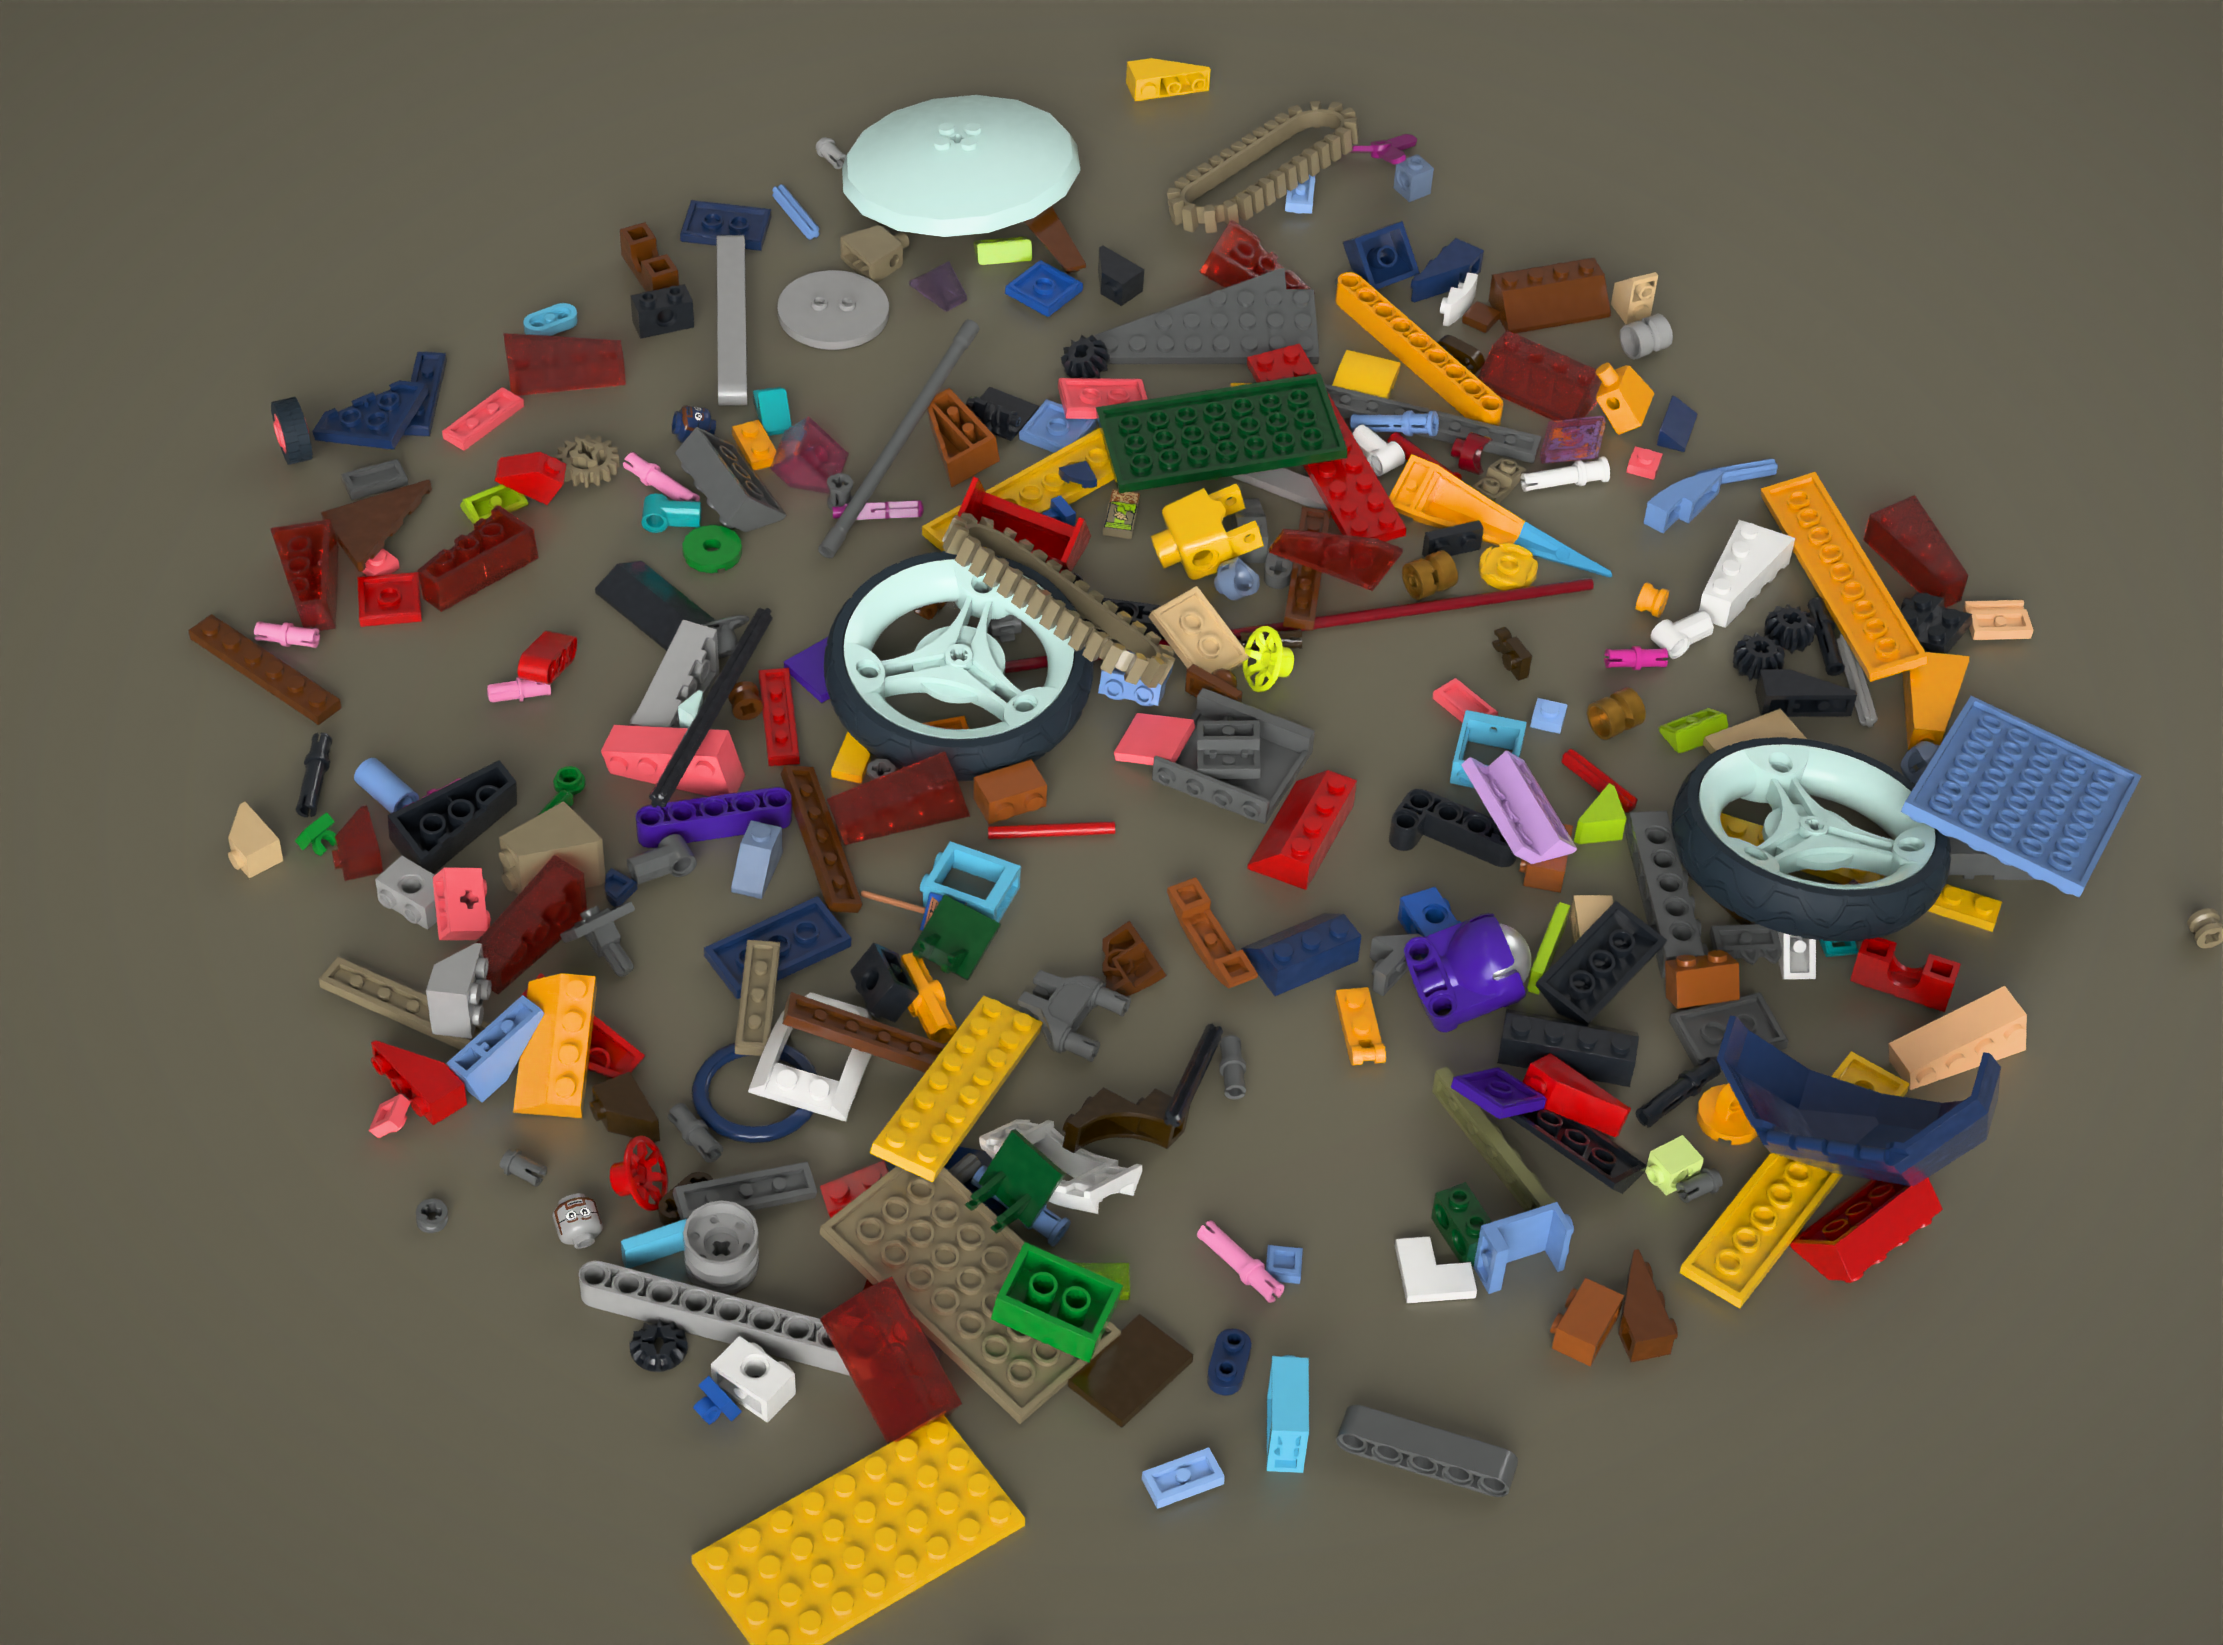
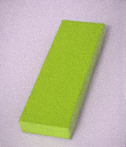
[1527,902,1570,995]

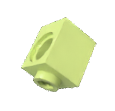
[1645,1135,1704,1196]

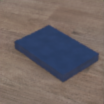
[680,200,772,251]

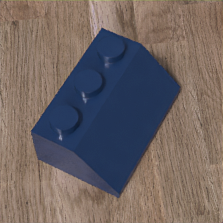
[1241,913,1361,996]

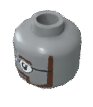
[552,1193,603,1249]

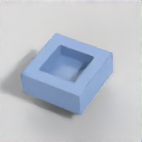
[1530,698,1568,734]

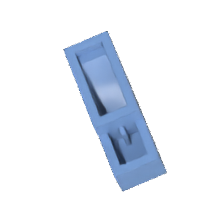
[1644,470,1723,533]

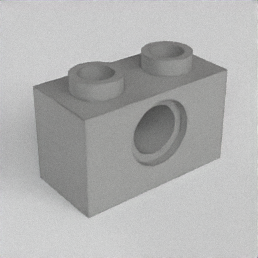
[375,856,437,930]

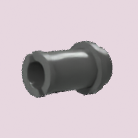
[500,1149,547,1187]
[1676,1167,1723,1203]

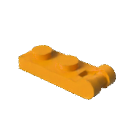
[1335,987,1386,1066]

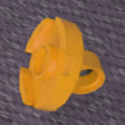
[1697,1083,1758,1145]

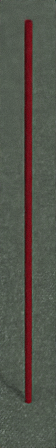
[1005,578,1594,674]

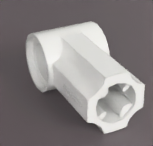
[1352,424,1405,476]
[1651,611,1714,659]

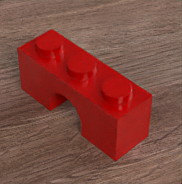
[1850,937,1961,1012]

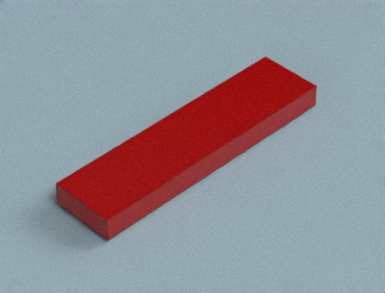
[758,668,800,767]

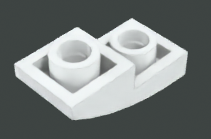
[1440,273,1478,326]

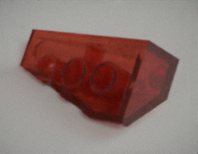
[1199,220,1315,294]

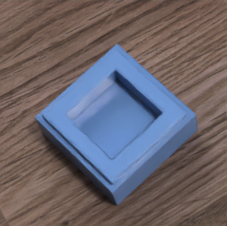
[1266,1245,1303,1284]

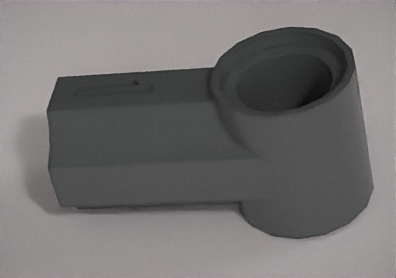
[627,834,697,885]

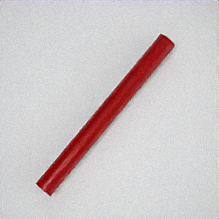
[988,821,1115,839]

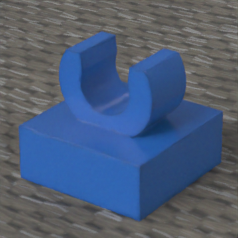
[1042,495,1076,526]
[693,1376,742,1425]

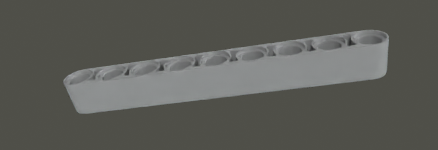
[717,235,747,406]
[578,1260,883,1379]

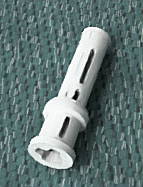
[1521,456,1610,492]

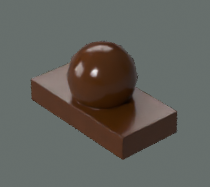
[1185,664,1243,703]

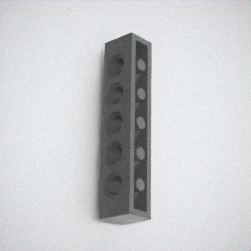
[1625,811,1708,978]

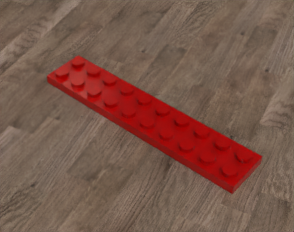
[1247,343,1406,551]

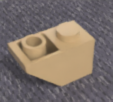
[1611,272,1658,324]

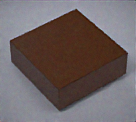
[1462,301,1501,333]

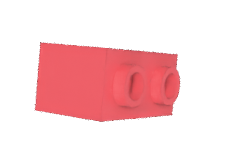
[432,868,491,940]

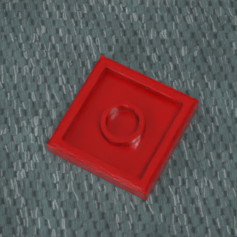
[357,572,422,627]

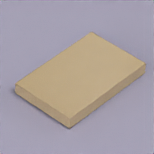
[1148,586,1250,674]
[1703,709,1807,754]

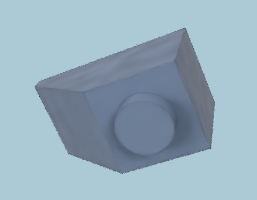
[731,820,783,899]

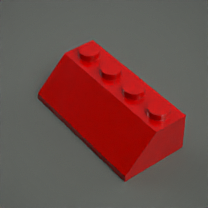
[1247,770,1357,890]
[1790,1177,1943,1283]

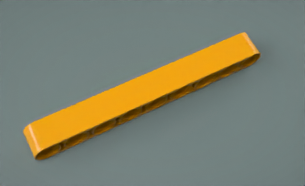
[1335,272,1504,426]

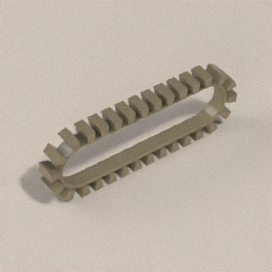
[1167,101,1359,233]
[942,513,1176,688]

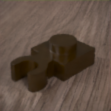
[1492,627,1532,681]

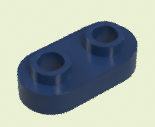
[1207,1328,1252,1395]

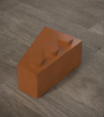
[927,388,1000,488]

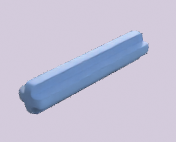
[772,184,820,240]
[1696,458,1778,485]

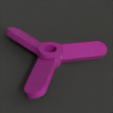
[1349,134,1417,165]

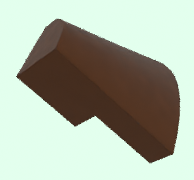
[1102,921,1167,996]

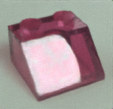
[770,416,849,494]

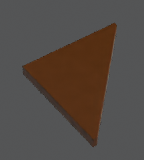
[321,479,432,572]

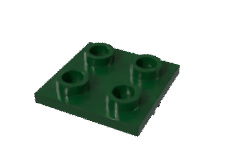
[911,894,1001,981]
[965,1129,1066,1234]

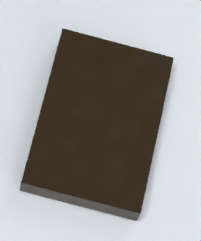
[1068,1314,1193,1428]

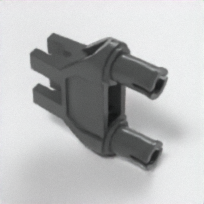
[1018,970,1131,1062]

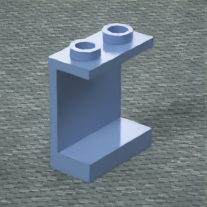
[1473,1202,1574,1294]

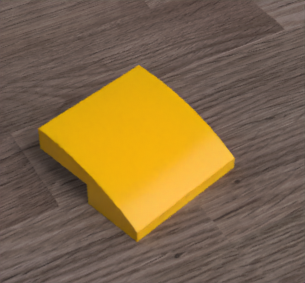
[1332,350,1401,399]

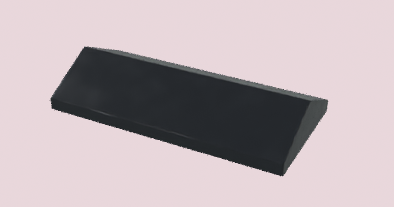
[595,561,719,651]
[1535,901,1667,1025]
[1509,1109,1647,1194]

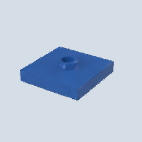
[1005,260,1083,317]

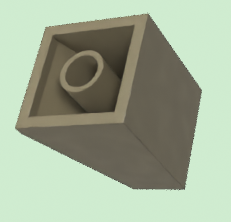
[499,801,606,900]

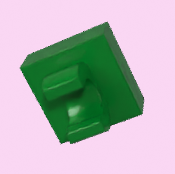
[295,812,339,856]

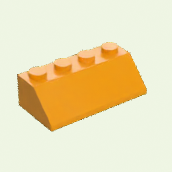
[513,973,597,1118]

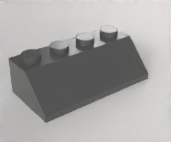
[675,427,787,533]

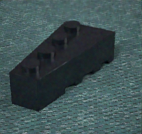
[387,760,517,874]

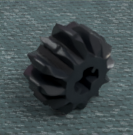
[1061,335,1110,378]
[1764,604,1816,654]
[1733,633,1785,681]

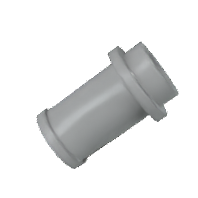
[816,137,846,169]

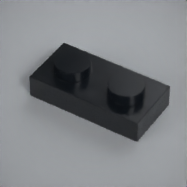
[1422,520,1484,558]

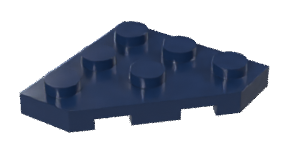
[312,380,428,450]

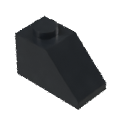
[1098,245,1144,306]

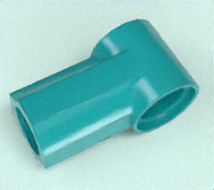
[641,493,701,533]

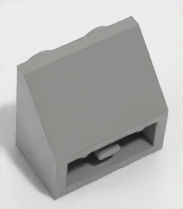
[426,943,491,1039]

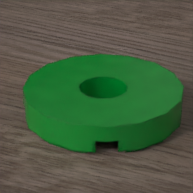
[682,525,742,573]

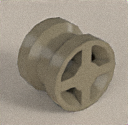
[2187,908,2223,948]

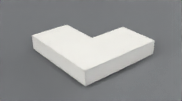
[1395,1236,1477,1303]

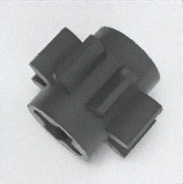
[988,615,1022,643]

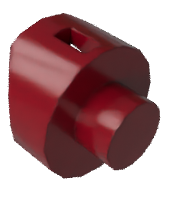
[1451,432,1493,475]

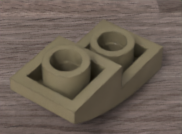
[1471,457,1527,504]

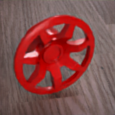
[610,1135,668,1211]

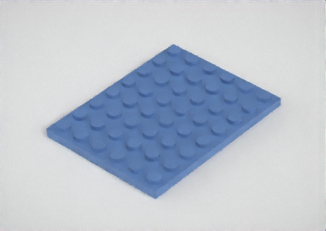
[1901,696,2141,898]

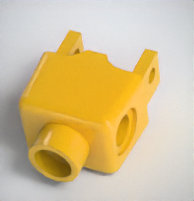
[1150,483,1264,580]

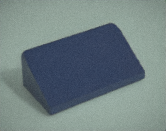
[1657,396,1698,452]

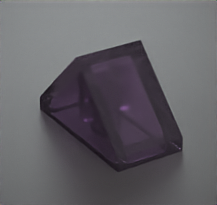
[909,261,967,312]

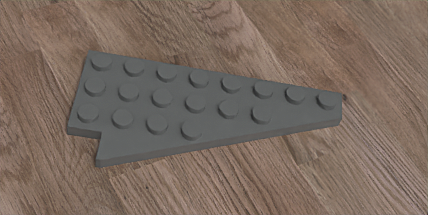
[1095,268,1319,364]

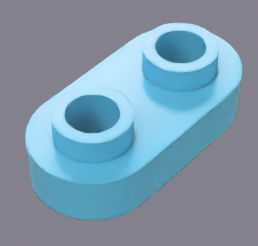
[523,303,578,340]

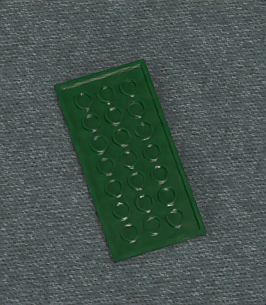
[1096,373,1347,493]

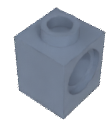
[1393,154,1434,202]

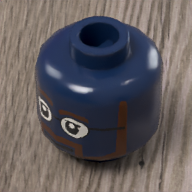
[672,405,716,443]

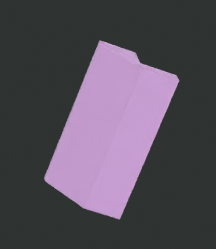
[1461,750,1577,864]

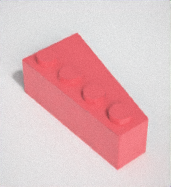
[601,725,745,797]

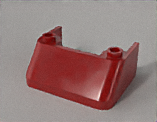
[957,476,1091,573]

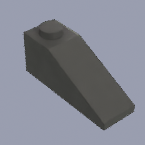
[1231,498,1268,563]

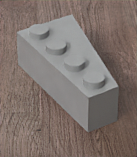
[629,620,719,728]

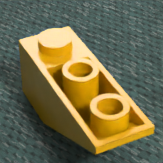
[1126,58,1211,101]

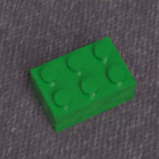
[991,1242,1123,1363]

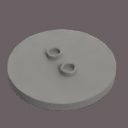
[777,270,889,350]

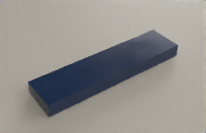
[403,352,447,436]

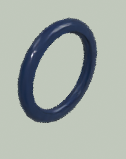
[692,1043,818,1143]

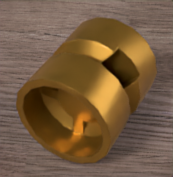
[1402,550,1458,600]
[1587,687,1646,740]

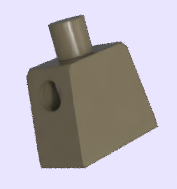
[840,225,910,283]

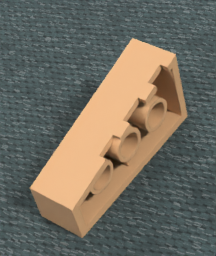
[1889,986,2027,1090]

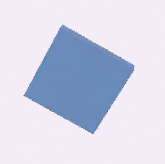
[1019,399,1097,453]

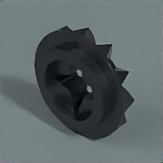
[630,1319,688,1372]

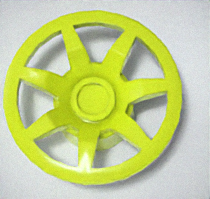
[1242,626,1294,692]

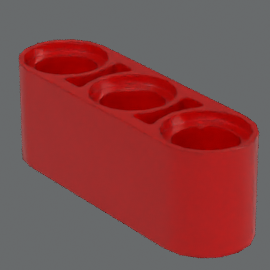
[518,630,577,685]

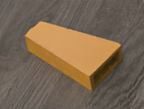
[1902,652,1969,750]

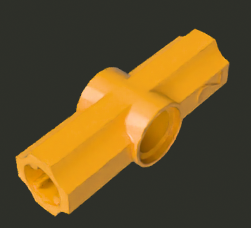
[901,952,957,1044]

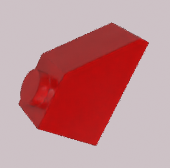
[494,452,567,505]

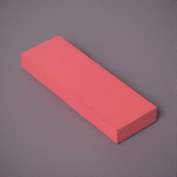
[442,387,524,451]

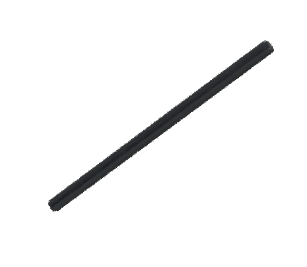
[649,608,773,808]

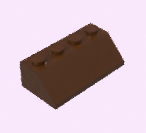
[1488,258,1611,335]

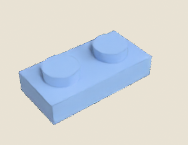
[1285,175,1316,214]
[1142,1447,1225,1509]

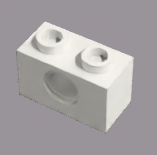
[711,1336,796,1423]

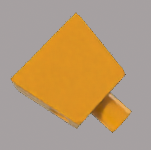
[1595,362,1654,435]

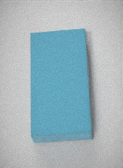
[621,1219,687,1269]

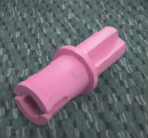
[487,677,551,703]

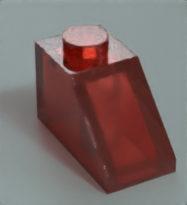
[331,805,383,881]

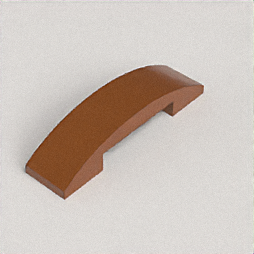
[1167,877,1258,989]

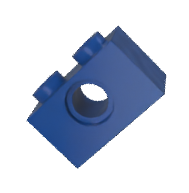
[1398,887,1461,959]

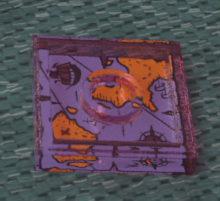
[1540,416,1606,464]

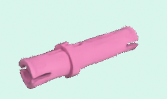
[623,452,700,502]
[1197,1220,1284,1303]

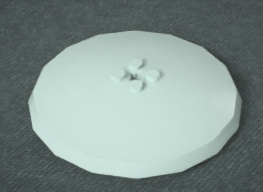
[842,95,1081,237]

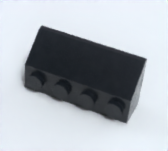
[1497,1009,1639,1087]

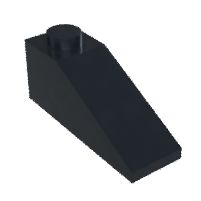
[1755,669,1857,717]

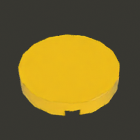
[1478,543,1538,590]

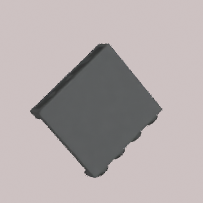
[1152,688,1315,824]

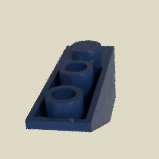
[1410,238,1484,303]

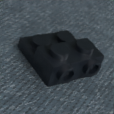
[1901,592,1973,654]

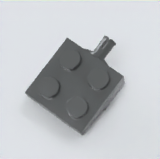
[1197,716,1261,780]

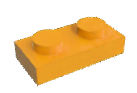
[732,420,780,471]

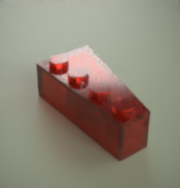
[503,333,626,396]
[1863,495,1969,608]
[417,505,539,612]
[270,519,339,631]
[827,751,970,845]
[476,855,587,994]

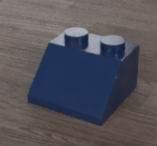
[1343,221,1420,290]

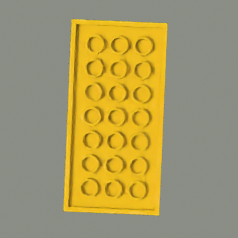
[691,1413,1025,1645]

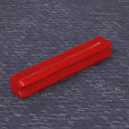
[1561,749,1638,813]

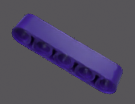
[636,787,792,848]

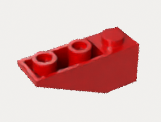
[371,1040,467,1125]

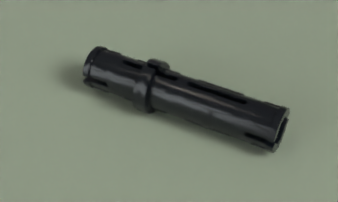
[1807,597,1845,676]
[296,732,333,818]
[1636,1057,1721,1128]

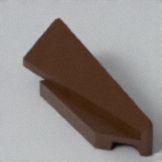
[1023,206,1086,274]

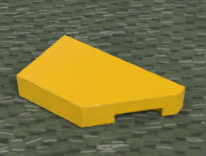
[831,731,871,784]

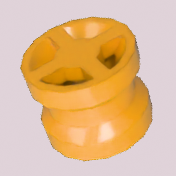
[1636,582,1669,618]

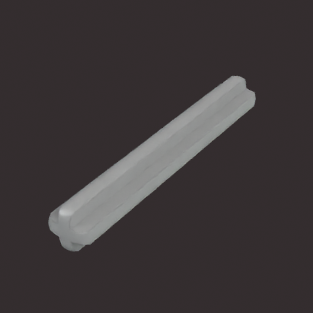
[1836,634,1878,728]

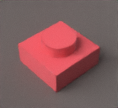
[1626,446,1663,480]
[362,548,400,576]
[368,1094,411,1138]

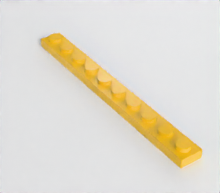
[1720,813,2002,932]

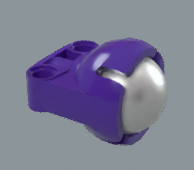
[1404,913,1531,1032]

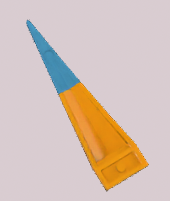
[1389,454,1612,577]

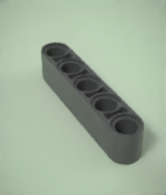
[1336,1405,1518,1497]

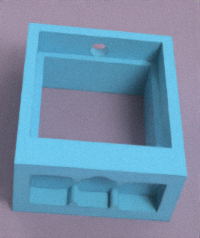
[1450,710,1527,788]
[920,841,1021,923]
[1267,1355,1309,1473]

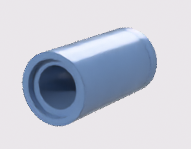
[354,758,419,813]

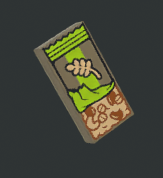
[1103,489,1141,539]

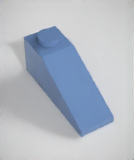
[447,995,545,1102]

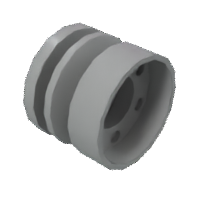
[683,1200,759,1295]

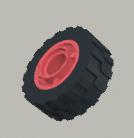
[271,396,313,465]

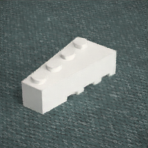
[1699,520,1795,628]

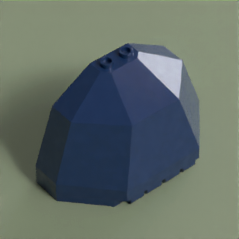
[1717,1015,2001,1186]

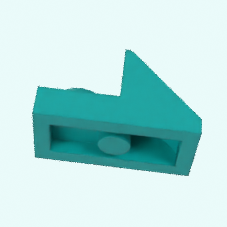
[753,387,792,436]

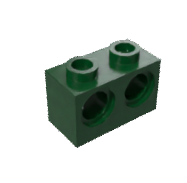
[1431,1182,1492,1267]

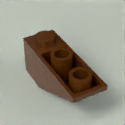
[1618,1249,1678,1362]

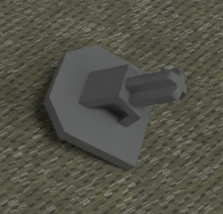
[560,902,635,977]

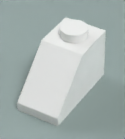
[1777,931,1816,979]

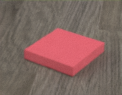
[1114,713,1195,765]

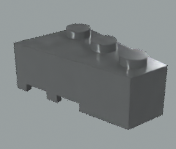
[1949,837,2033,880]

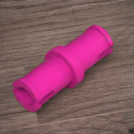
[1604,646,1668,670]

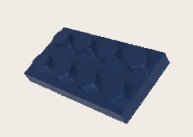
[704,896,851,999]

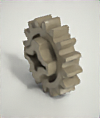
[555,435,620,488]

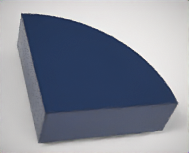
[1059,461,1097,488]
[605,868,637,907]

